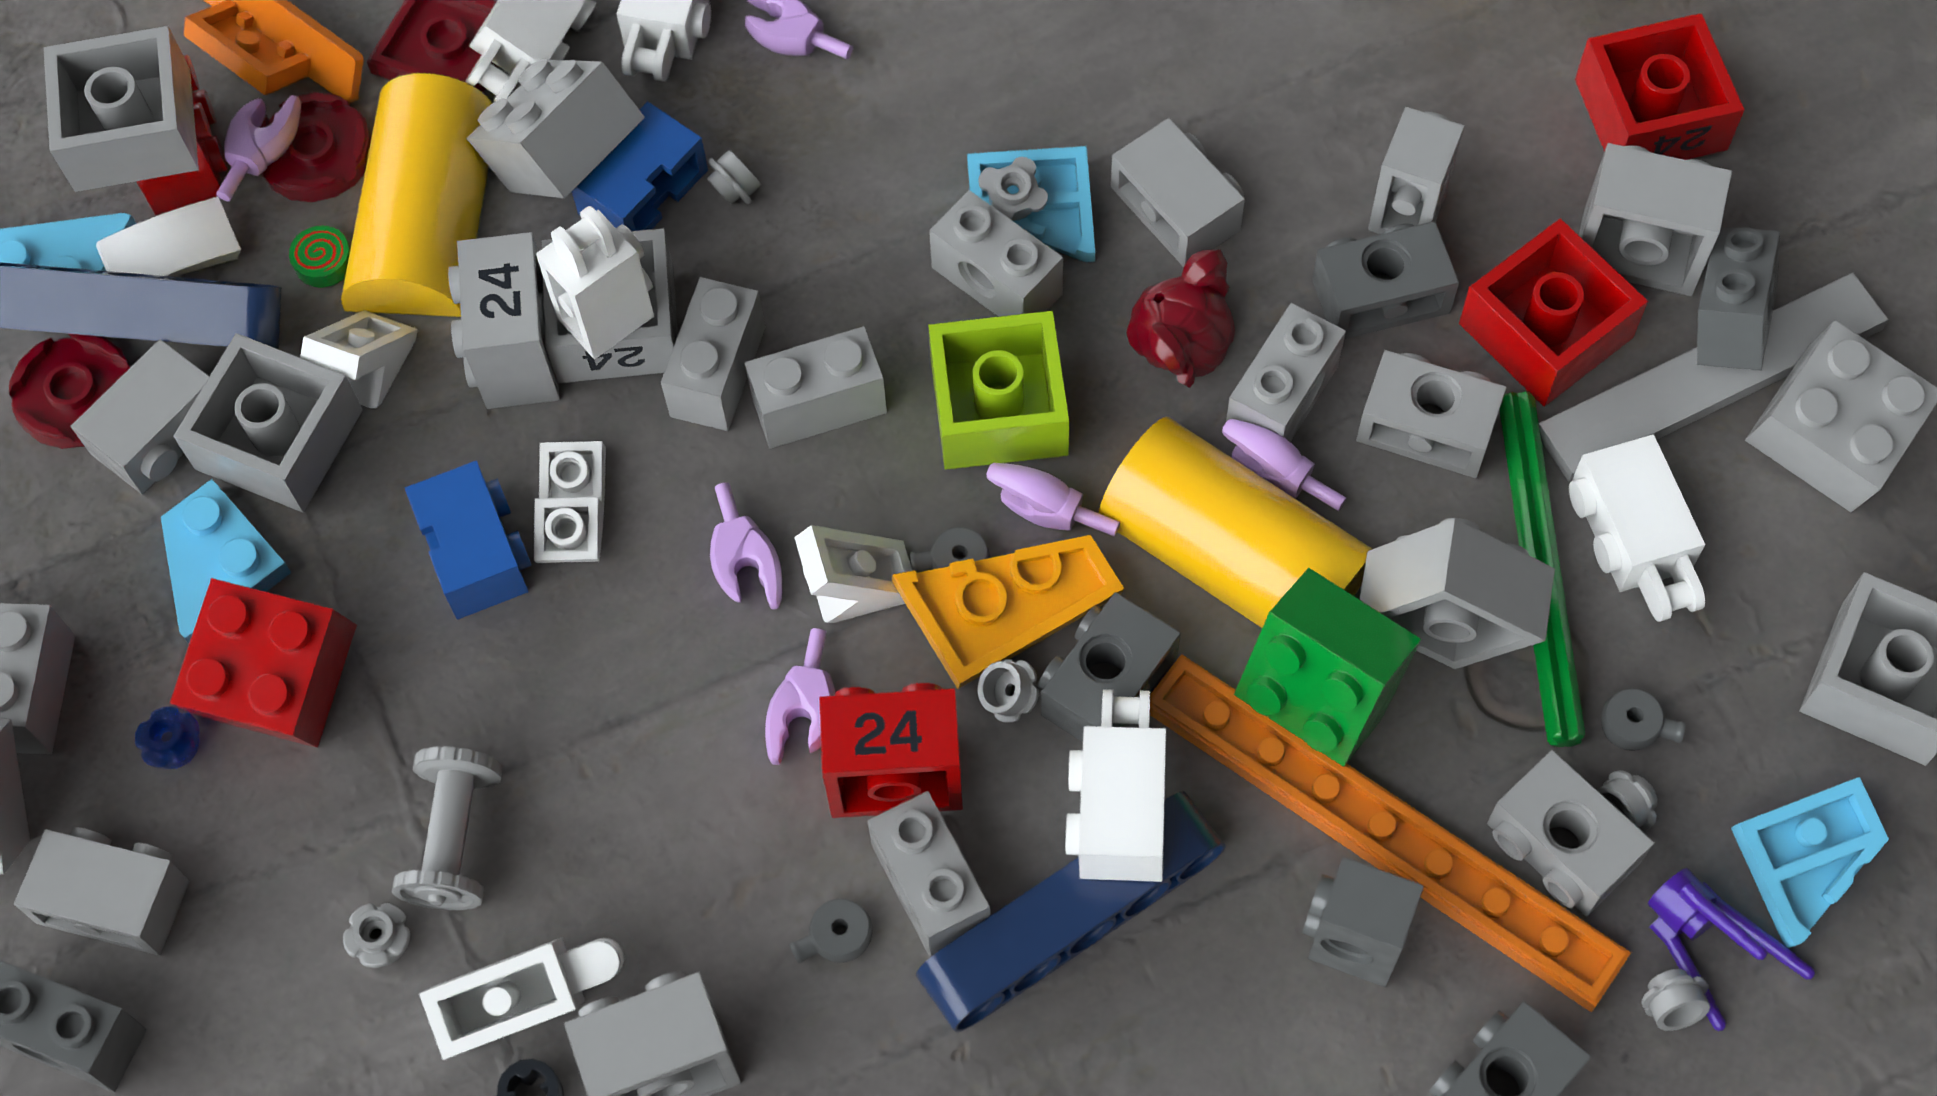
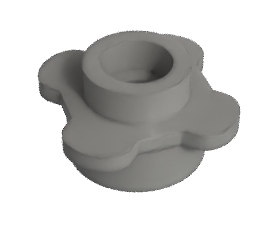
[979,157,1048,220]

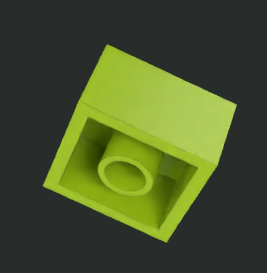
[928,311,1069,470]

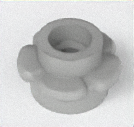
[707,150,761,205]
[978,659,1039,723]
[1597,770,1657,831]
[343,903,410,968]
[1642,969,1710,1031]

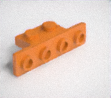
[184,0,364,104]

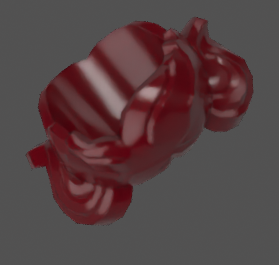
[1126,249,1235,388]

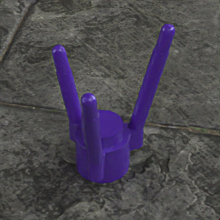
[1648,868,1815,1031]

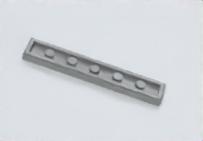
[1539,272,1889,482]

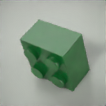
[1234,567,1422,767]

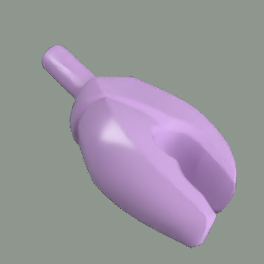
[745,0,853,59]
[216,95,301,202]
[1222,419,1347,511]
[986,462,1120,537]
[710,482,782,609]
[765,628,836,765]

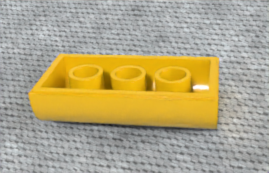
[341,74,492,317]
[1099,417,1372,628]

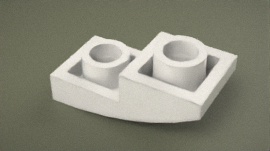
[96,197,241,277]
[534,441,606,563]

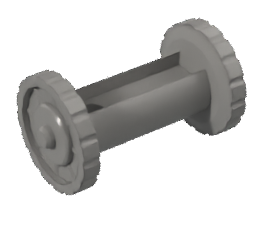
[392,746,503,910]

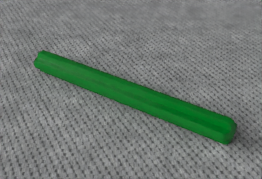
[1499,391,1585,747]

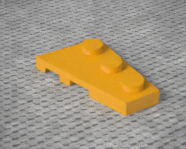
[892,535,1124,689]

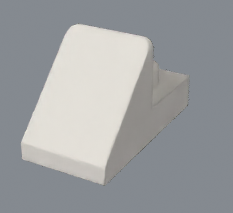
[300,310,418,409]
[795,525,912,623]

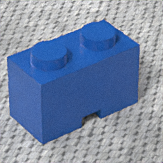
[572,101,708,231]
[405,460,532,620]

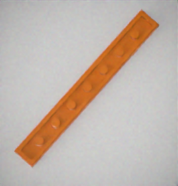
[1150,654,1632,1012]

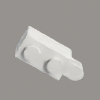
[466,0,596,102]
[617,0,711,81]
[536,206,654,360]
[1569,434,1705,622]
[1066,689,1166,882]
[419,938,624,1060]

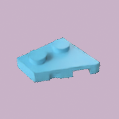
[161,479,291,644]
[1731,777,1889,948]

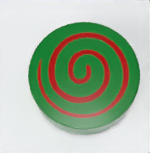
[289,225,351,288]

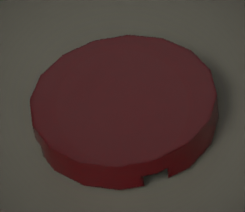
[259,92,372,202]
[9,334,131,449]

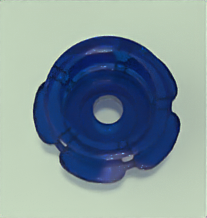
[135,706,200,769]

